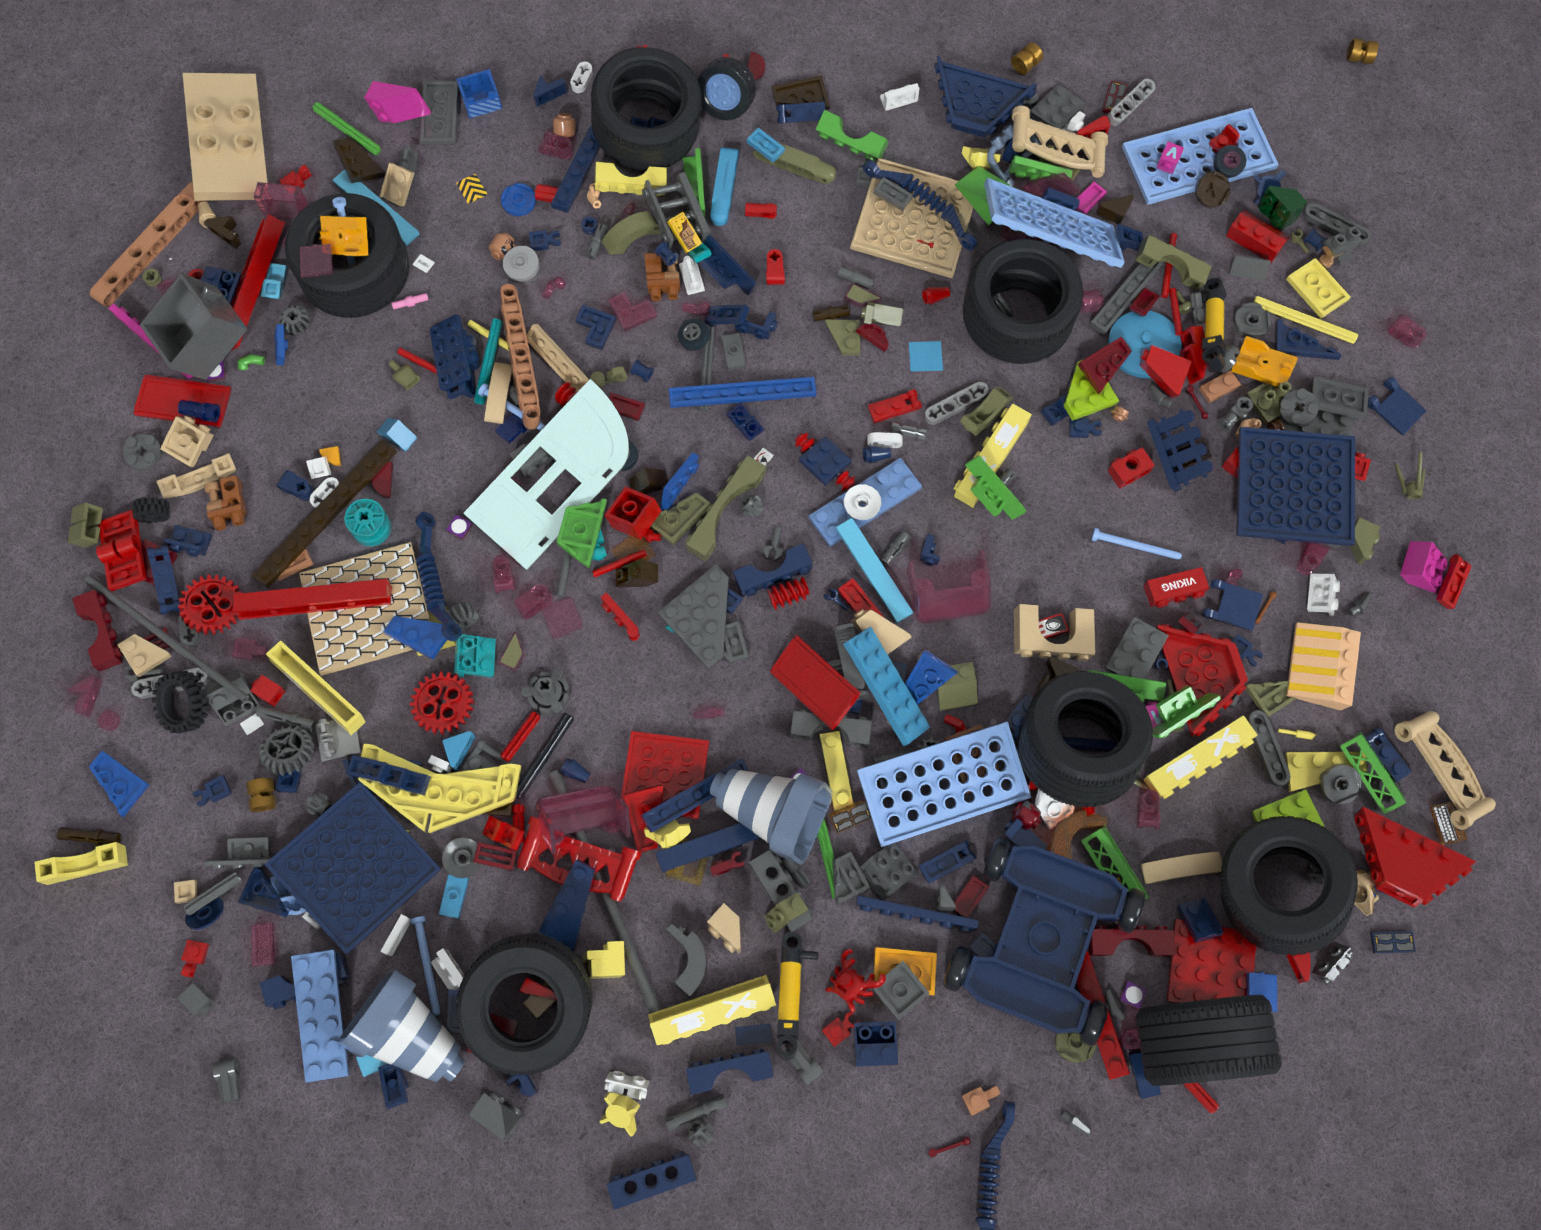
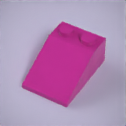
[364,81,431,123]

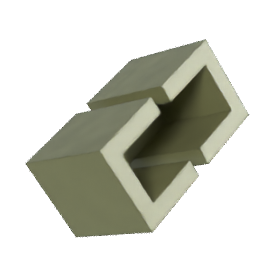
[68,503,103,548]

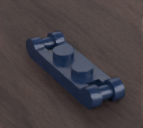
[147,545,180,615]

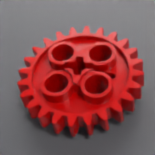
[178,574,242,635]
[409,671,475,735]

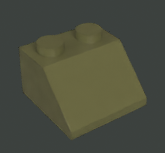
[935,662,978,711]

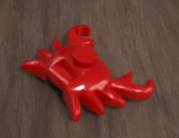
[825,949,886,1012]

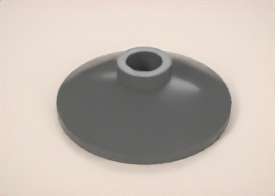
[442,837,483,878]

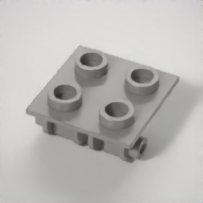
[315,719,361,762]

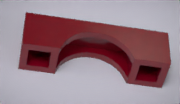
[72,590,123,671]
[1089,926,1175,957]

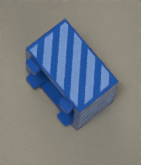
[456,69,502,119]

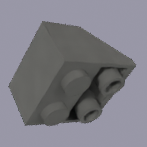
[204,668,260,727]

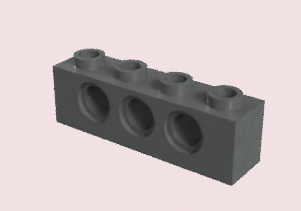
[749,850,813,932]

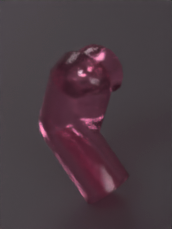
[542,277,566,299]
[682,302,710,315]

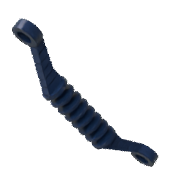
[862,160,978,251]
[415,512,462,641]
[975,1101,1015,1230]

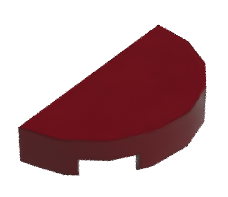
[748,51,765,80]
[855,323,889,352]
[372,462,393,499]

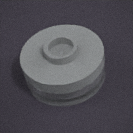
[503,246,541,285]

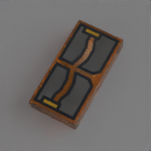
[828,799,872,834]

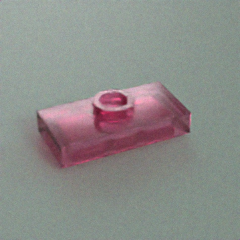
[251,923,275,967]

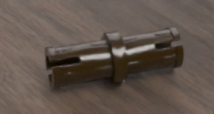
[812,304,850,322]

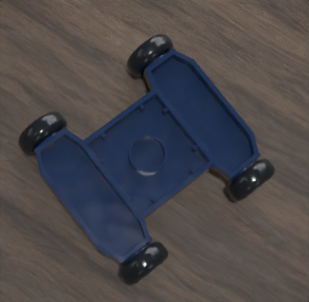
[943,838,1146,1046]

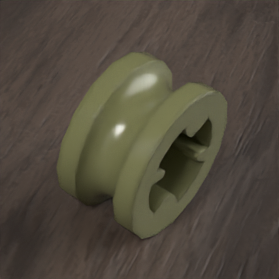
[142,269,162,287]

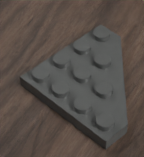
[658,564,729,670]

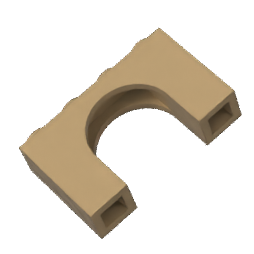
[1014,604,1095,661]

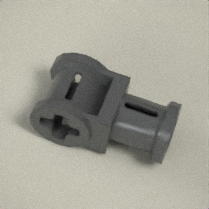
[1217,397,1253,432]

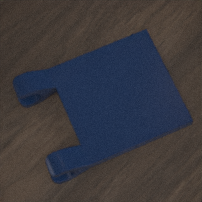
[1368,377,1426,435]
[1202,579,1263,631]

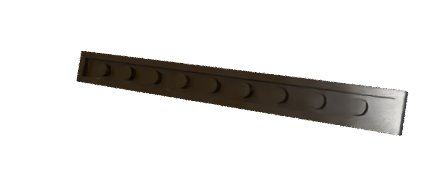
[252,439,397,589]

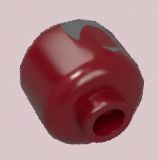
[1011,801,1041,830]

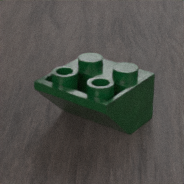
[1257,186,1307,231]

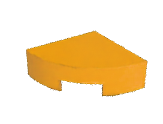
[319,446,341,466]

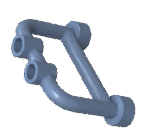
[987,124,1047,187]

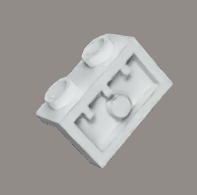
[880,83,919,111]
[1307,574,1340,616]
[431,948,465,989]

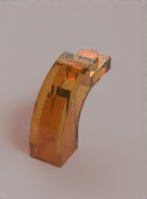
[1048,810,1108,860]

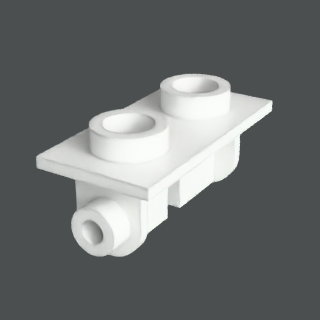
[679,256,705,295]
[605,1071,650,1100]

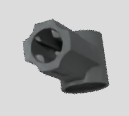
[784,1040,824,1086]
[213,1057,240,1104]

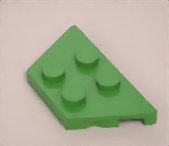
[1009,156,1072,182]
[557,499,607,568]

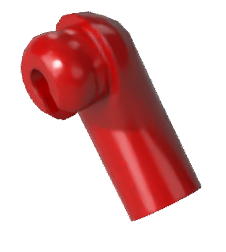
[944,714,966,734]

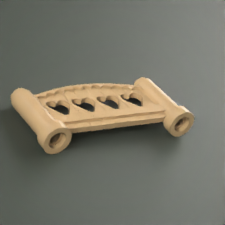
[1012,106,1108,178]
[1394,711,1496,830]

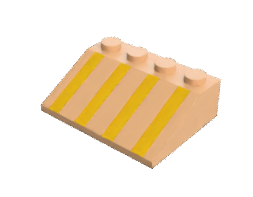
[1286,622,1361,710]

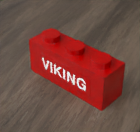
[1143,567,1209,608]

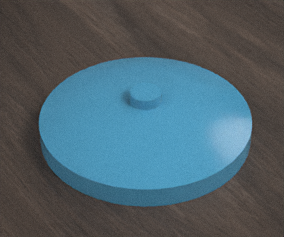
[1108,311,1181,378]

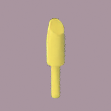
[1278,728,1316,740]

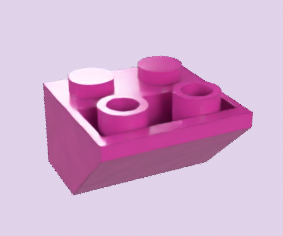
[1400,541,1448,593]

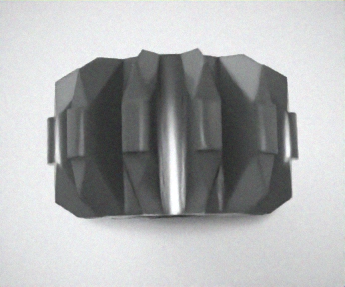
[278,304,311,336]
[446,601,479,630]

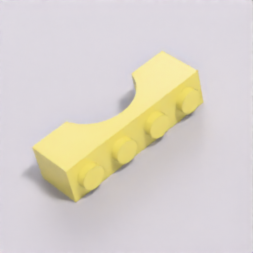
[594,162,667,196]
[34,842,128,885]

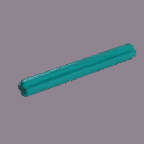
[474,318,502,405]

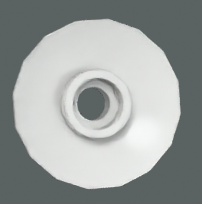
[844,485,881,520]

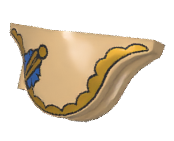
[1354,870,1379,916]

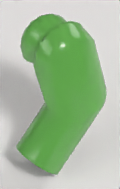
[237,354,265,370]

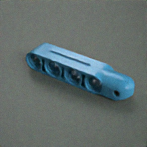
[710,147,739,226]

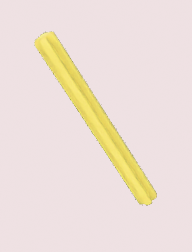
[1253,296,1358,344]

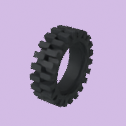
[152,671,209,734]

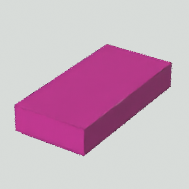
[1075,181,1107,215]

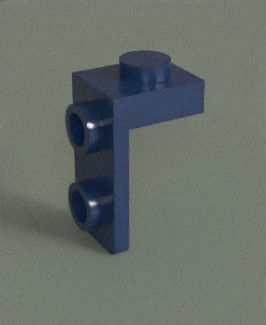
[735,311,778,340]
[1004,819,1047,849]

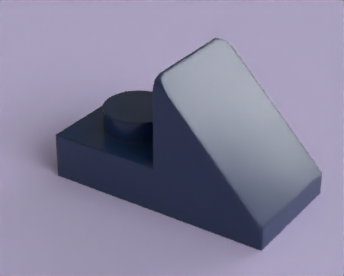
[533,75,568,107]
[1115,224,1144,251]
[378,1064,409,1109]

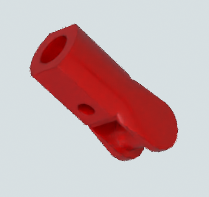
[745,203,777,219]

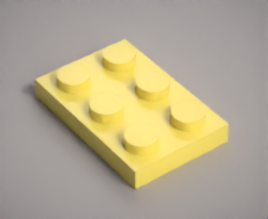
[1286,258,1350,319]

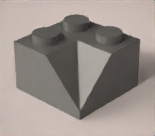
[469,1092,524,1140]

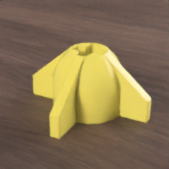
[962,146,1001,170]
[644,820,691,848]
[599,1092,640,1137]

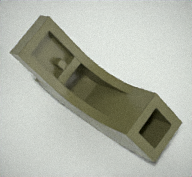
[602,211,661,255]
[960,386,1014,436]

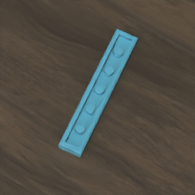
[332,170,419,245]
[836,518,913,624]

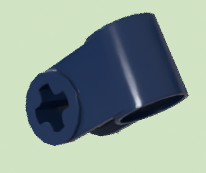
[276,470,315,501]

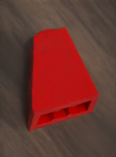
[1139,345,1192,398]

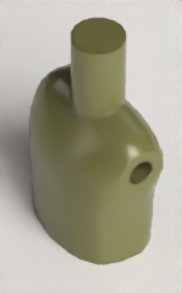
[389,360,420,390]

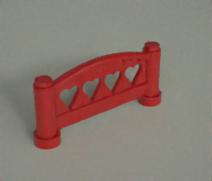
[517,816,642,902]

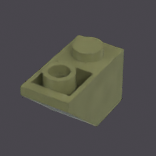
[1350,517,1381,565]

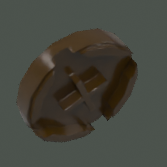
[1195,172,1230,208]

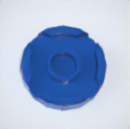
[501,183,536,216]

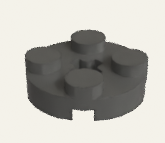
[1233,303,1271,338]
[1280,388,1319,427]
[123,434,162,471]
[1319,764,1362,804]

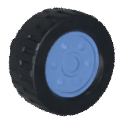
[697,57,756,121]

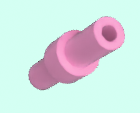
[392,293,429,309]

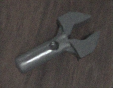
[763,526,783,561]
[125,665,164,683]

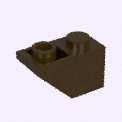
[615,559,658,588]

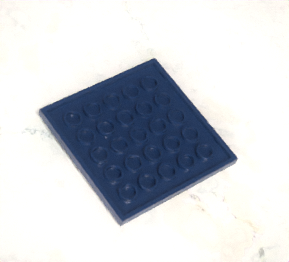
[1236,427,1355,546]
[264,782,441,955]

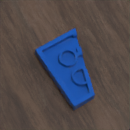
[660,452,699,511]
[383,616,453,660]
[905,650,958,705]
[89,751,149,817]

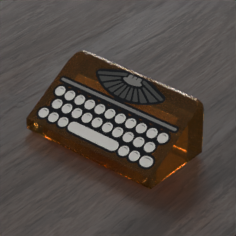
[1429,801,1467,845]

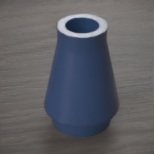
[862,445,891,464]
[560,758,591,783]

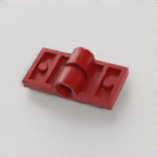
[96,510,147,591]

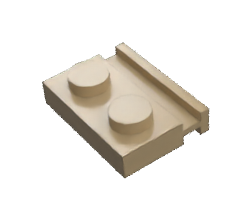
[379,163,414,207]

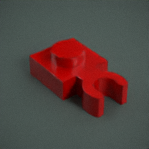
[821,1011,860,1047]

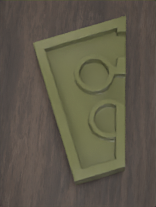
[650,493,710,545]

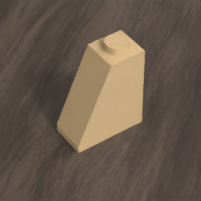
[851,609,911,655]

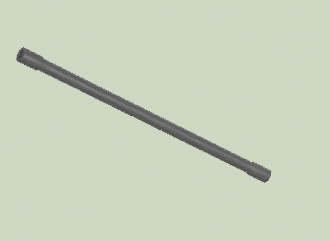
[548,770,662,1014]

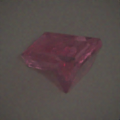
[67,676,103,718]

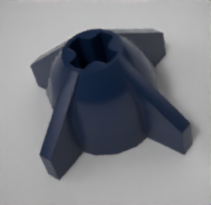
[1253,170,1286,205]

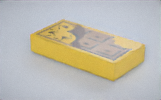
[667,212,702,253]

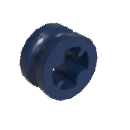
[581,216,597,235]

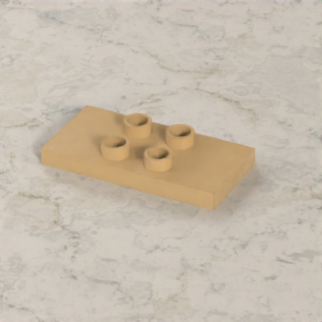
[183,73,269,201]

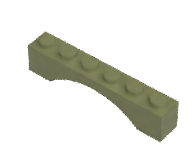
[685,455,766,562]

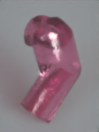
[1226,568,1243,586]

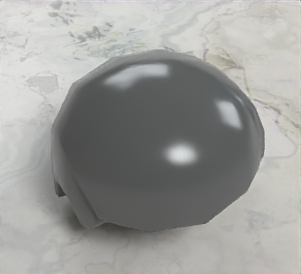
[1221,344,1240,373]

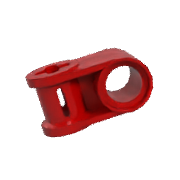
[766,249,785,285]

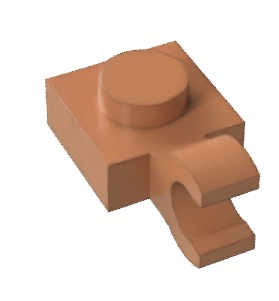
[962,1086,1001,1116]

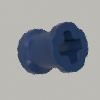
[1303,228,1328,252]
[655,242,679,266]
[630,360,654,383]

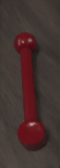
[1186,386,1209,419]
[928,1137,971,1157]

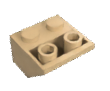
[707,903,741,954]

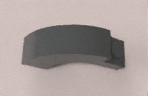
[666,923,707,998]

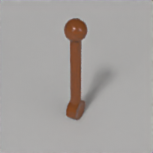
[1255,591,1277,625]

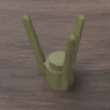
[1395,451,1426,499]

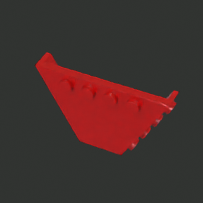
[1156,624,1248,738]
[1354,807,1477,908]

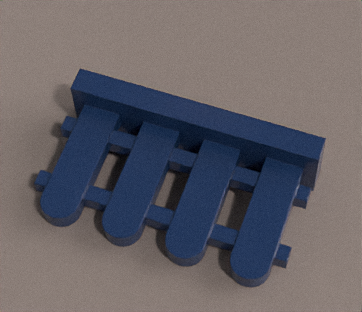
[1147,409,1214,492]

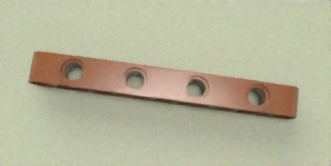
[90,181,208,307]
[500,284,540,429]

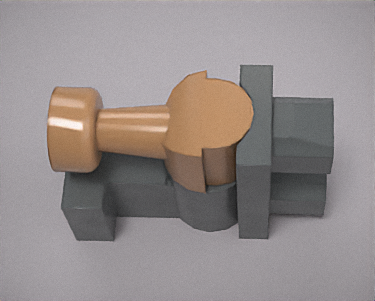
[1318,226,1363,269]

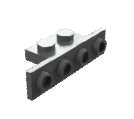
[204,836,273,869]

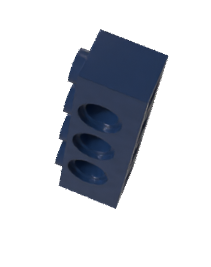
[607,1152,697,1210]

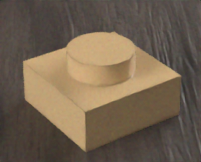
[174,880,198,904]

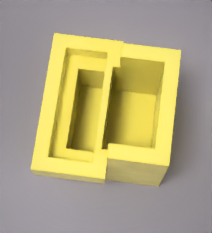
[582,941,625,979]

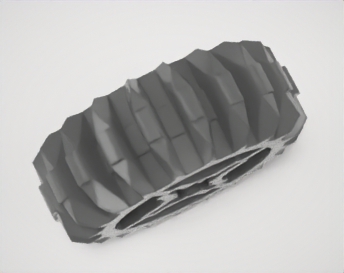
[259,725,314,776]

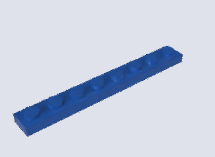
[668,377,817,408]

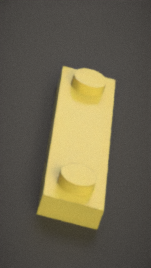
[820,731,854,812]

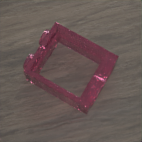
[254,182,309,219]

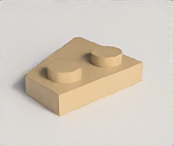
[118,634,172,677]

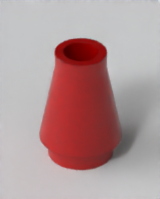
[922,287,950,305]

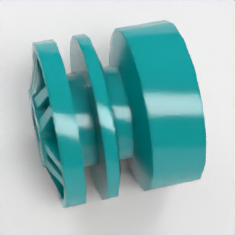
[344,498,392,547]

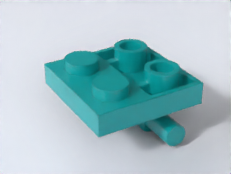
[454,634,496,678]

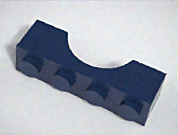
[733,544,812,597]
[260,953,351,1010]
[686,1048,773,1095]

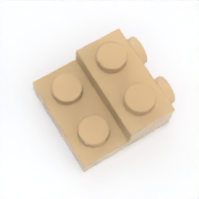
[160,415,214,467]

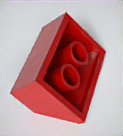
[1226,210,1290,263]

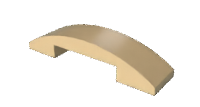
[484,362,512,424]
[156,454,236,498]
[1141,852,1222,884]

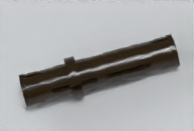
[57,827,122,845]

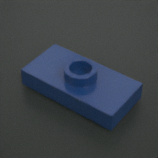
[274,324,288,365]

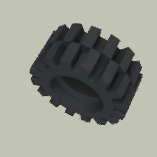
[133,497,170,523]

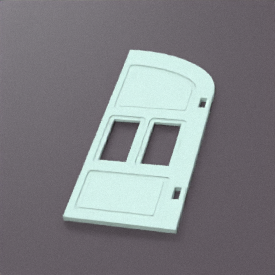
[464,379,629,570]

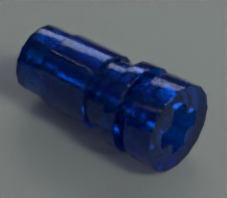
[178,400,221,422]

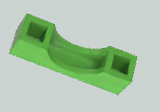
[815,110,889,162]

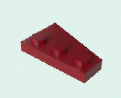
[1077,336,1132,394]

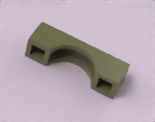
[1135,235,1212,291]

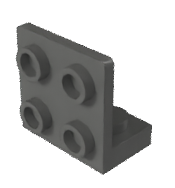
[860,843,918,901]

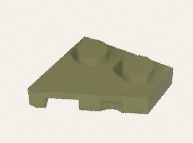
[825,320,860,356]
[1245,681,1297,717]

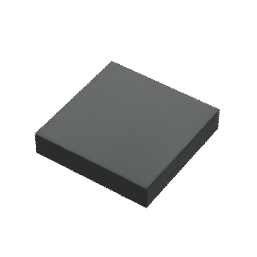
[871,961,930,1021]

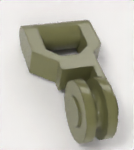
[590,366,628,387]

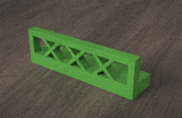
[683,148,705,222]
[1340,732,1406,814]
[1081,827,1149,899]

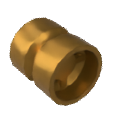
[1347,38,1379,65]
[1011,42,1044,75]
[246,778,277,812]

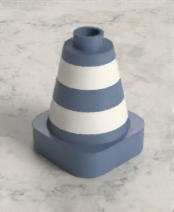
[710,769,833,865]
[337,969,465,1082]

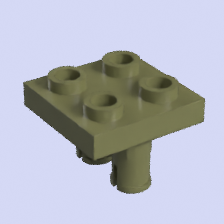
[1245,381,1298,425]

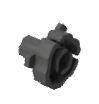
[522,668,570,715]

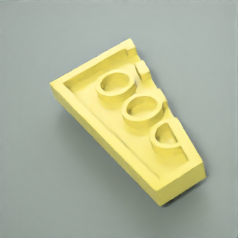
[1285,752,1368,792]

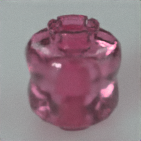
[1080,290,1104,313]

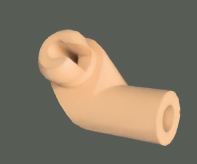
[587,183,601,209]
[1235,419,1261,438]

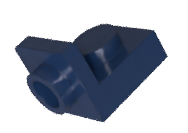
[919,534,940,566]
[505,1074,538,1097]

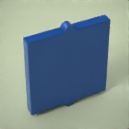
[1247,972,1277,1012]

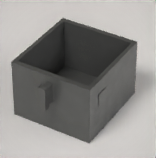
[140,273,248,380]

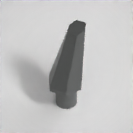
[1150,384,1173,408]
[1348,592,1372,616]
[1105,987,1127,1021]
[1061,1110,1092,1136]

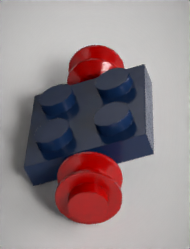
[795,433,855,491]

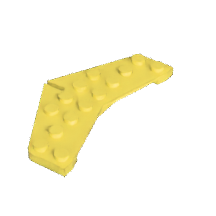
[358,744,521,833]

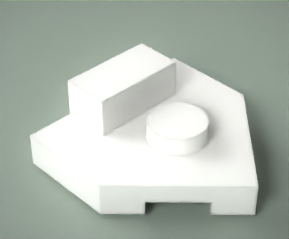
[1034,788,1075,829]

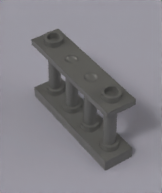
[642,172,710,249]

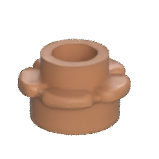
[1111,406,1129,422]

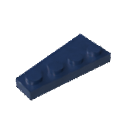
[539,859,595,951]

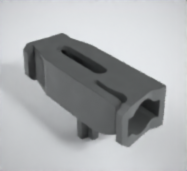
[828,623,869,701]

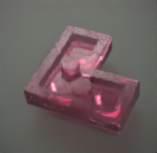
[609,292,657,332]

